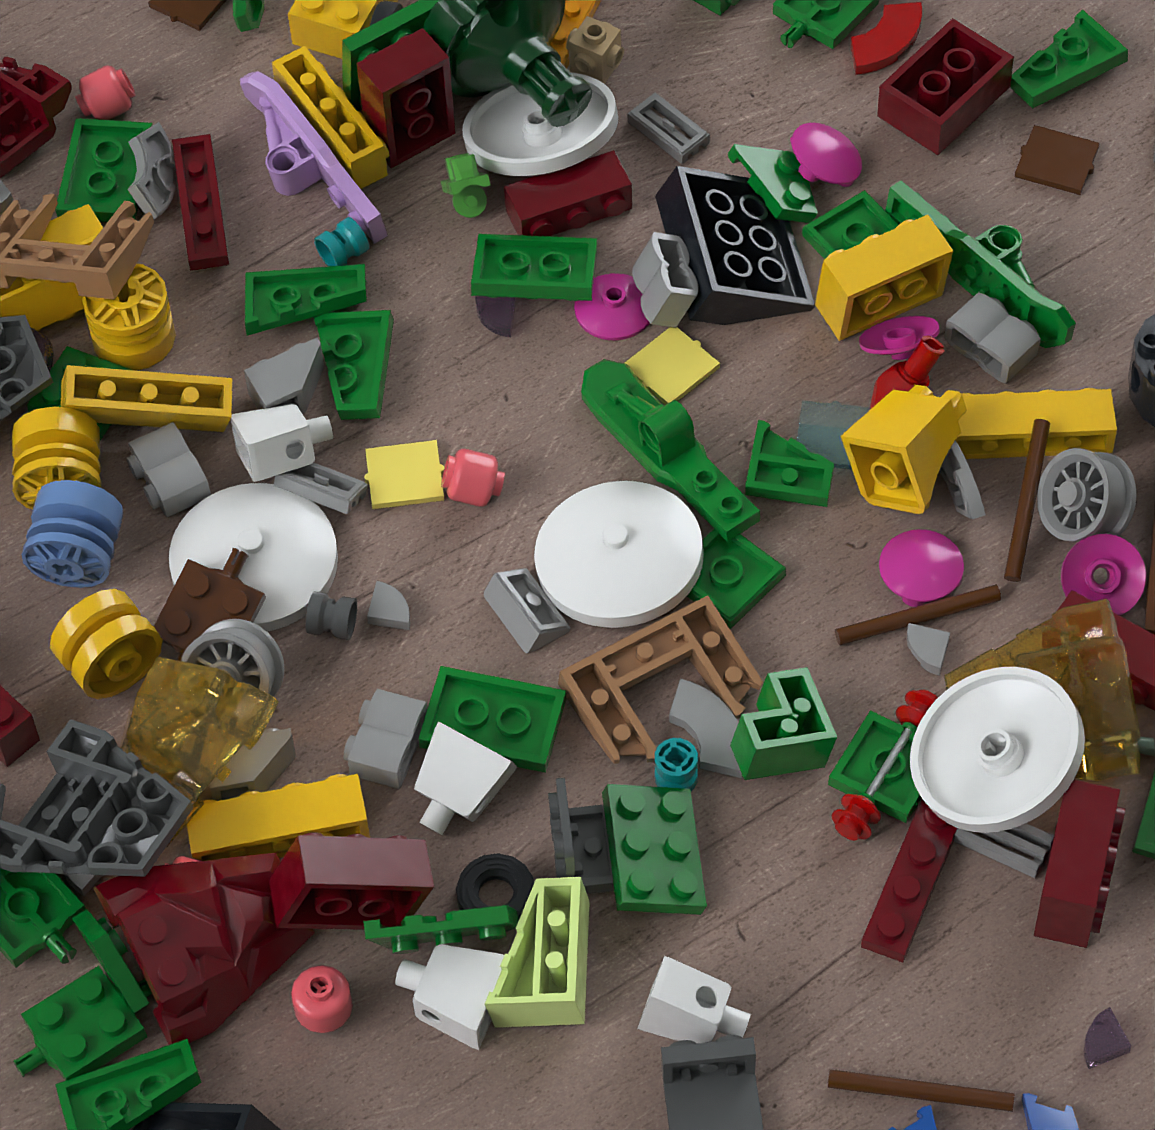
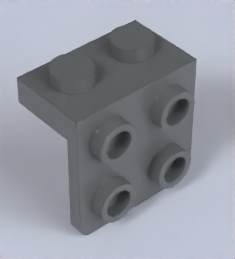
[548,777,614,894]
[661,1035,764,1130]

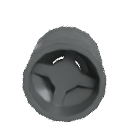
[306,591,357,640]

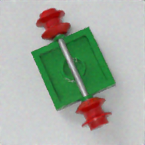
[828,690,938,841]

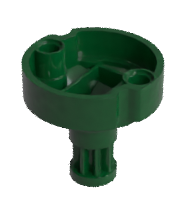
[423,0,592,127]

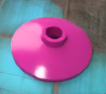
[574,273,649,341]
[859,316,940,360]
[1061,534,1146,616]

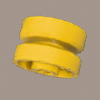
[50,589,162,699]

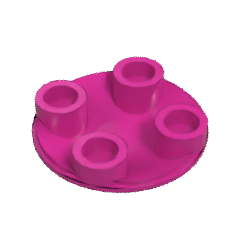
[790,123,862,187]
[879,529,964,607]

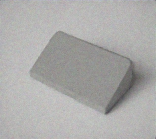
[483,568,571,653]

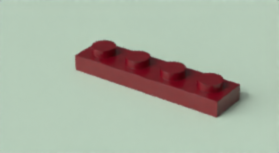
[172,134,229,271]
[861,798,958,963]

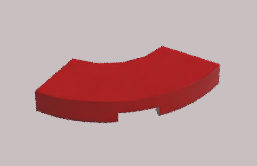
[851,2,922,75]

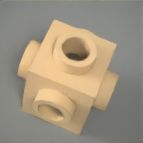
[566,16,624,84]

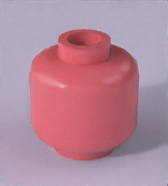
[75,65,136,120]
[441,449,505,507]
[291,965,353,1033]

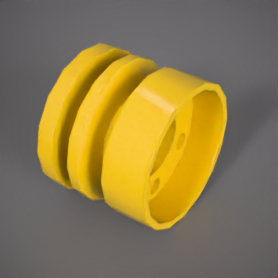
[82,264,176,371]
[12,407,101,510]

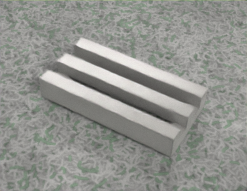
[628,92,710,164]
[274,462,368,514]
[954,823,1054,878]

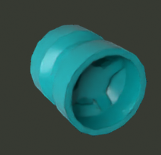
[314,217,369,267]
[654,738,698,791]

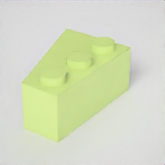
[484,877,590,1027]

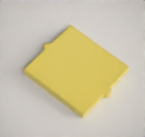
[625,327,720,405]
[364,440,444,509]

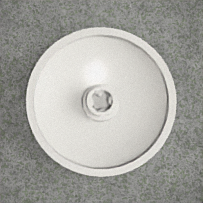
[462,73,618,176]
[534,481,704,628]
[169,483,338,632]
[910,667,1085,833]

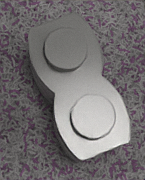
[632,232,698,328]
[944,292,1041,384]
[126,422,211,518]
[343,689,427,789]

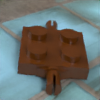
[153,548,266,684]

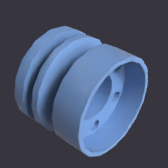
[21,480,123,588]

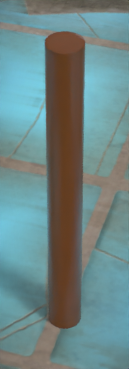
[1004,419,1051,582]
[835,584,1001,645]
[828,1069,1015,1112]

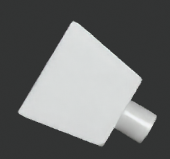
[231,404,333,482]
[414,722,517,835]
[395,944,504,1050]
[637,956,751,1043]

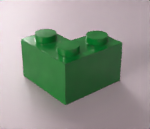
[730,667,837,780]

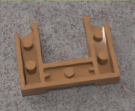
[0,194,154,300]
[558,595,763,764]

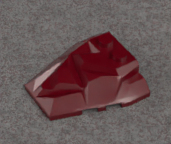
[0,57,72,178]
[94,853,315,1045]

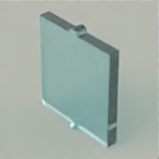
[797,400,870,470]

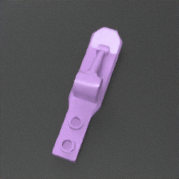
[240,71,388,244]

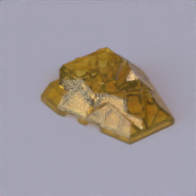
[944,599,1140,781]
[120,657,279,847]

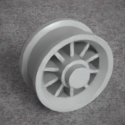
[1037,448,1137,542]
[179,619,284,723]

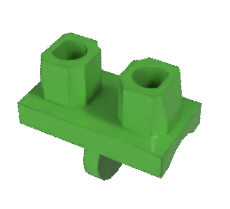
[441,153,491,218]

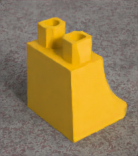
[841,385,967,514]

